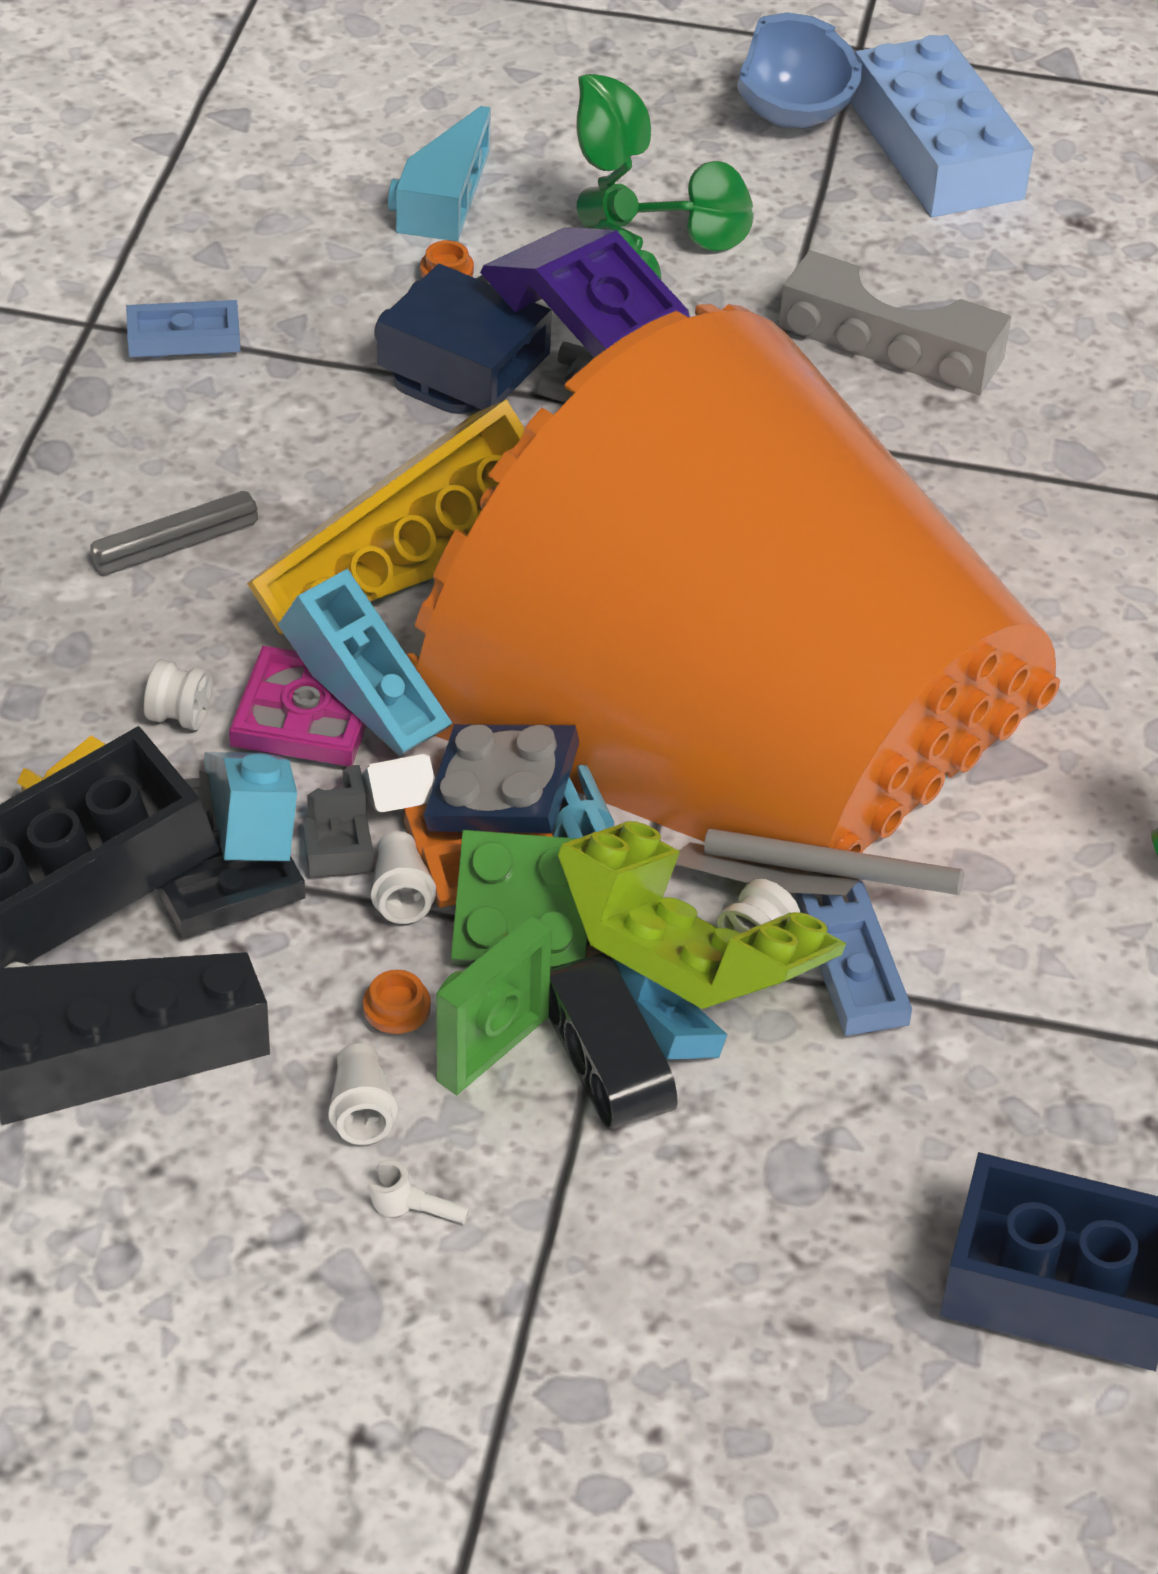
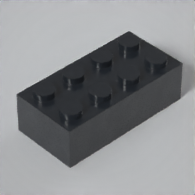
[0,726,220,968]

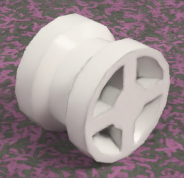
[144,659,213,730]
[717,879,800,933]

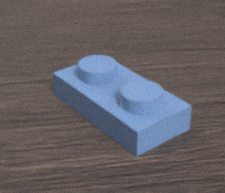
[126,300,241,358]

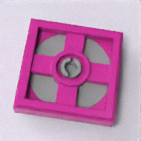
[229,645,366,767]

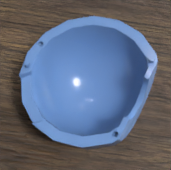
[737,12,862,129]

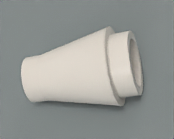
[371,831,436,924]
[328,1043,398,1145]

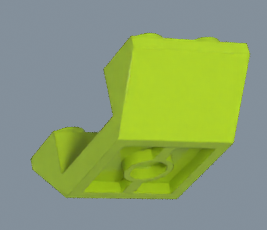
[558,821,847,1009]

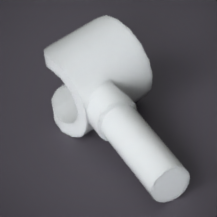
[368,1160,470,1224]

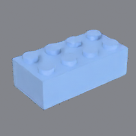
[850,35,1034,218]

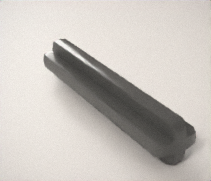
[90,491,258,575]

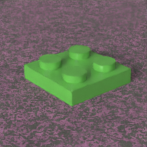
[451,830,587,968]
[436,915,552,1096]

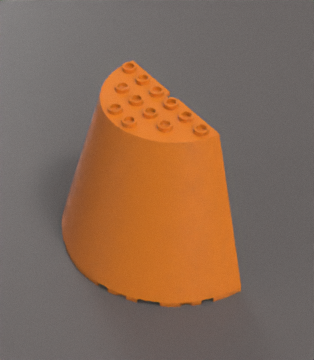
[407,304,1060,853]

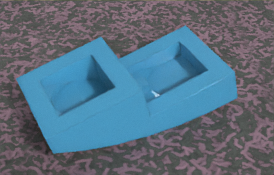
[611,957,728,1059]

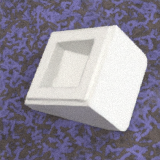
[362,754,435,812]

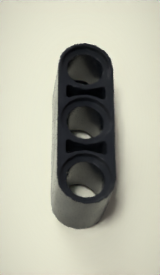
[549,953,678,1130]

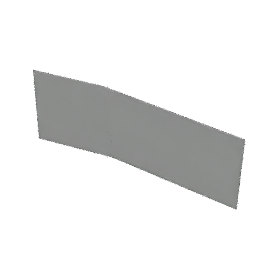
[675,842,860,896]

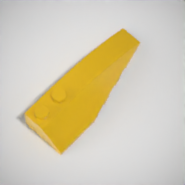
[247,399,525,635]

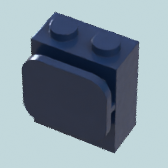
[374,263,552,414]

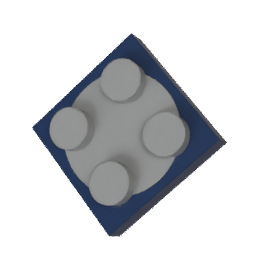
[423,724,579,833]

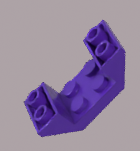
[480,227,690,358]

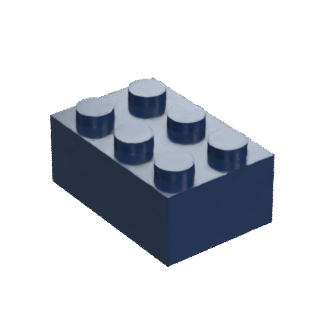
[940,1152,1158,1372]

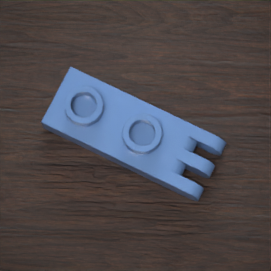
[796,880,912,1036]

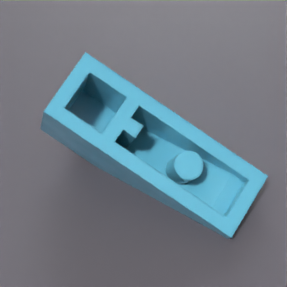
[388,106,491,241]
[278,569,453,756]
[204,752,297,861]

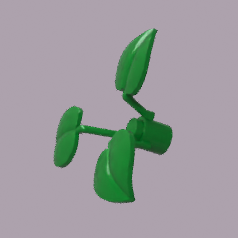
[576,74,754,279]

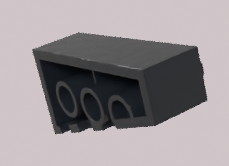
[0,952,270,1125]

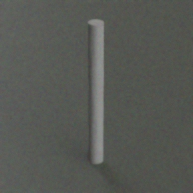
[704,829,964,895]

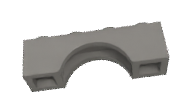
[779,250,1011,396]

